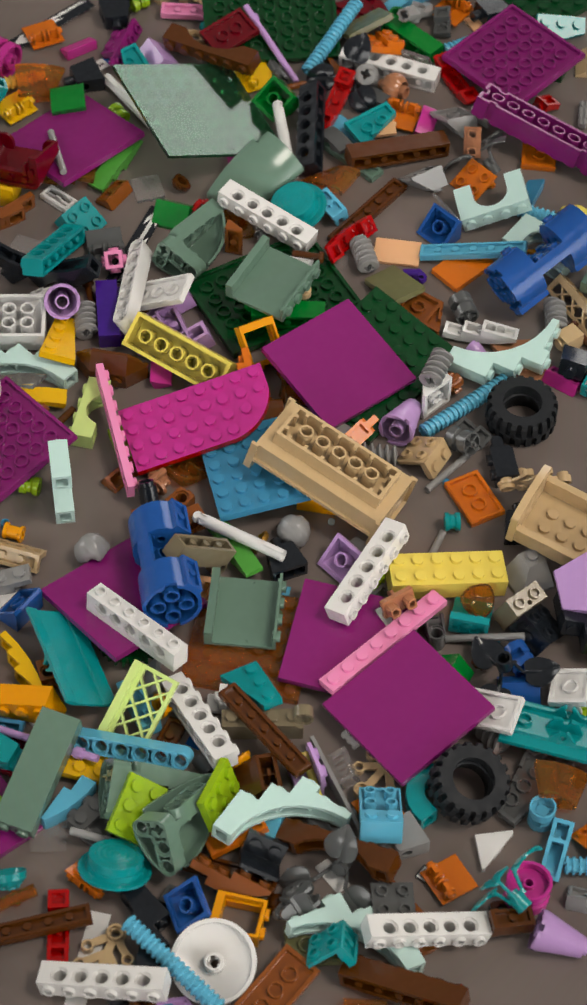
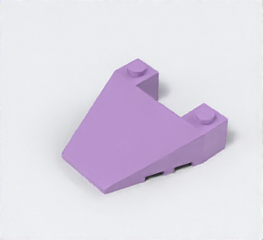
[137,291,216,357]
[553,552,587,614]

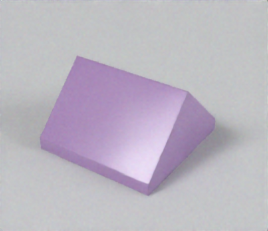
[140,38,180,76]
[317,532,362,583]

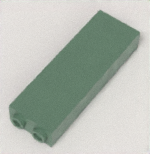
[0,706,83,839]

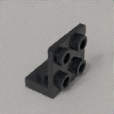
[509,604,564,657]
[239,828,289,883]

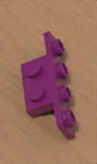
[101,18,142,74]

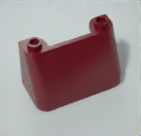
[0,131,59,190]

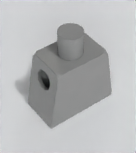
[377,811,430,860]

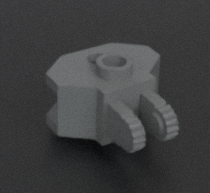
[272,880,321,921]

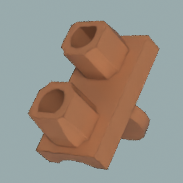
[463,126,482,158]
[136,467,171,496]
[379,585,417,619]

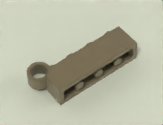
[162,533,237,575]
[221,704,314,740]

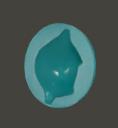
[271,181,327,227]
[77,839,152,892]

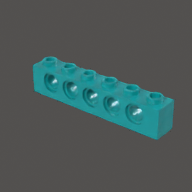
[20,223,85,277]

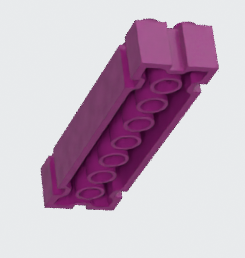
[470,83,587,176]

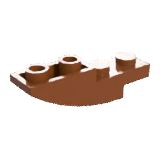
[0,191,35,230]
[189,855,275,897]

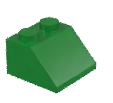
[251,75,299,123]

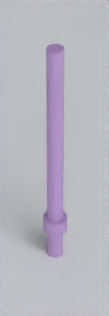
[243,4,300,83]
[0,725,100,763]

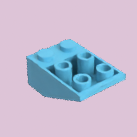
[359,786,404,844]

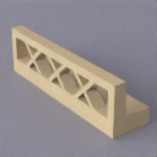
[547,274,587,336]
[0,538,47,574]

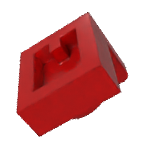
[533,95,561,113]

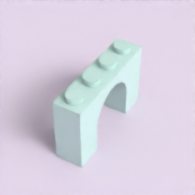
[453,168,532,232]
[502,213,570,279]
[48,439,75,524]

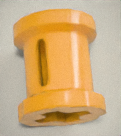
[1,522,26,543]

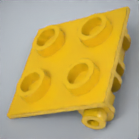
[234,62,272,93]
[0,90,38,125]

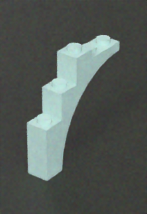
[448,318,561,385]
[0,343,78,389]
[211,776,352,846]
[285,892,426,973]

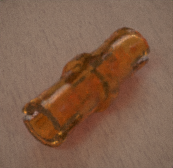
[0,883,38,912]

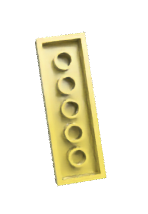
[121,311,236,385]
[385,550,509,599]

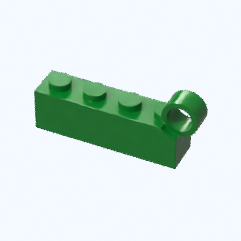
[381,6,444,65]
[244,301,325,329]

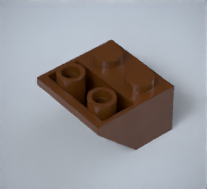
[235,753,283,800]

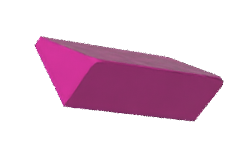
[60,37,97,61]
[150,361,173,389]
[542,366,583,397]

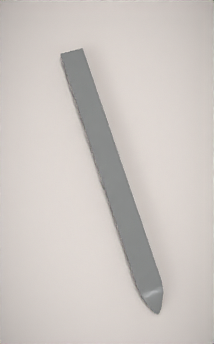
[310,735,382,882]

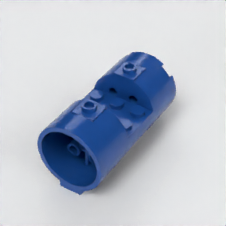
[484,204,587,316]
[128,498,203,627]

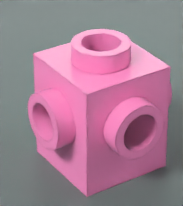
[101,247,127,274]

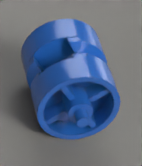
[504,639,534,677]

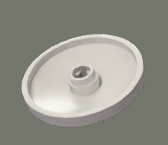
[171,918,257,1005]

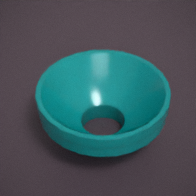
[0,867,27,891]

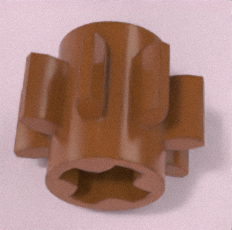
[448,372,464,395]

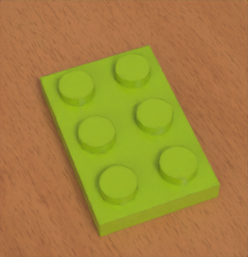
[196,757,240,833]
[105,772,168,847]

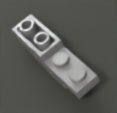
[0,564,32,595]

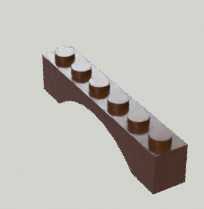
[162,23,261,76]
[275,817,402,884]

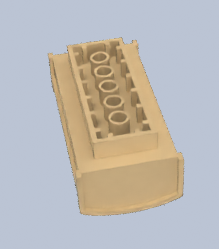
[243,397,418,545]
[505,464,587,566]

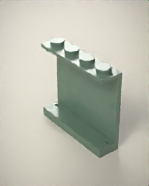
[225,235,321,322]
[204,567,287,650]

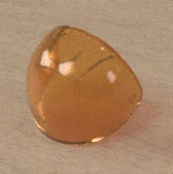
[460,584,495,617]

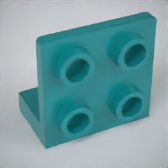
[54,196,107,242]
[448,597,494,634]
[306,919,359,968]

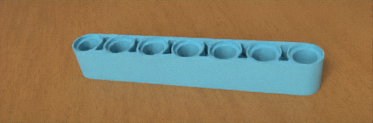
[74,727,194,770]

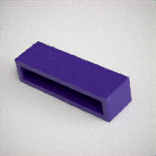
[95,279,124,348]

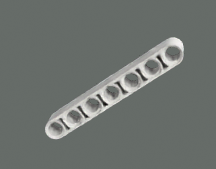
[113,238,153,335]

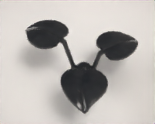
[306,32,377,113]
[471,636,560,694]

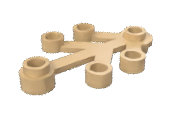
[497,466,572,492]
[353,751,407,799]
[73,923,134,965]

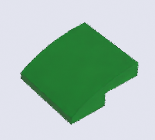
[50,83,87,116]

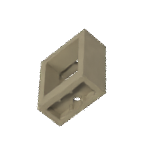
[492,580,547,631]

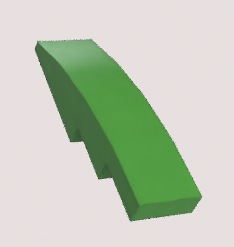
[88,140,143,193]
[207,519,263,578]

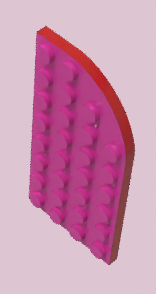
[118,363,270,476]

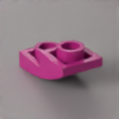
[414,105,437,134]

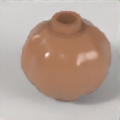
[378,72,410,102]

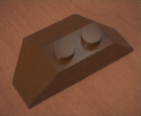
[76,348,149,389]

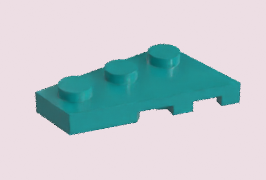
[344,101,396,143]

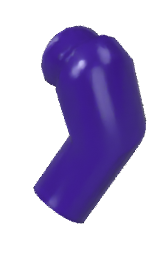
[403,269,427,284]

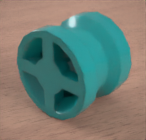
[444,512,461,531]

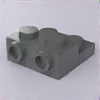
[66,793,116,847]

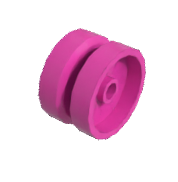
[0,36,22,78]
[503,861,553,915]

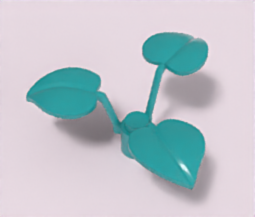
[471,845,543,914]

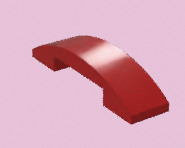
[433,51,479,105]
[324,66,356,129]
[324,215,378,264]
[47,889,70,962]

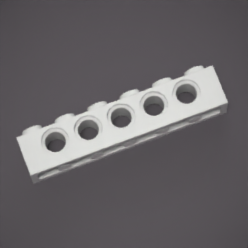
[339,46,441,93]
[217,179,318,252]
[324,517,410,626]
[86,583,188,672]
[160,671,240,770]
[360,911,493,949]
[36,960,172,1003]

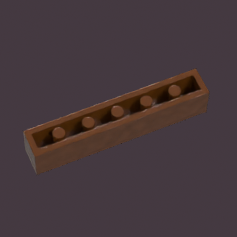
[344,130,450,171]
[338,954,470,1005]

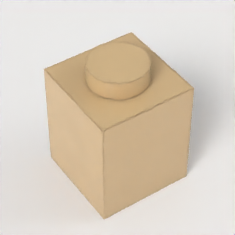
[554,323,584,352]

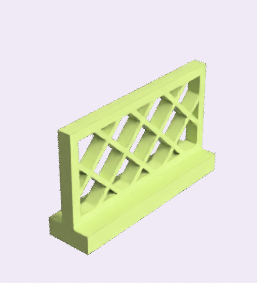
[97,659,179,753]

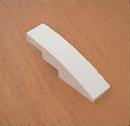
[442,319,520,344]

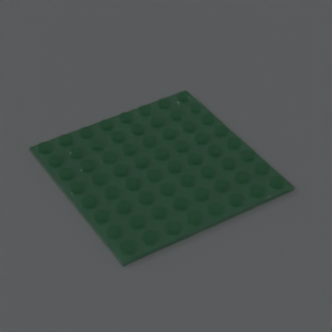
[112,64,277,159]

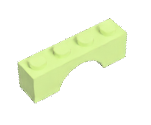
[69,376,111,449]

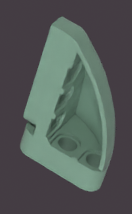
[207,131,304,208]
[152,198,226,279]
[98,758,203,820]
[132,773,212,877]

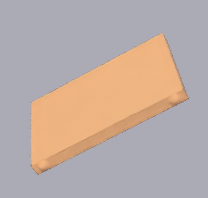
[374,237,422,268]

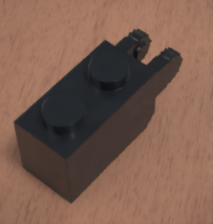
[486,435,520,488]

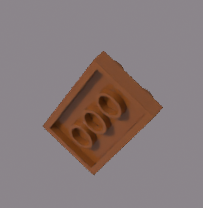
[234,944,320,1005]

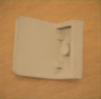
[397,436,452,479]

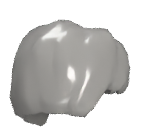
[276,514,311,548]
[74,533,110,564]

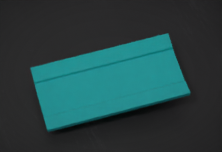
[26,606,114,707]
[497,700,587,764]

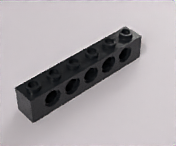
[296,80,326,177]

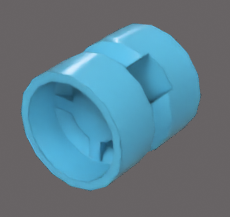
[527,794,557,832]

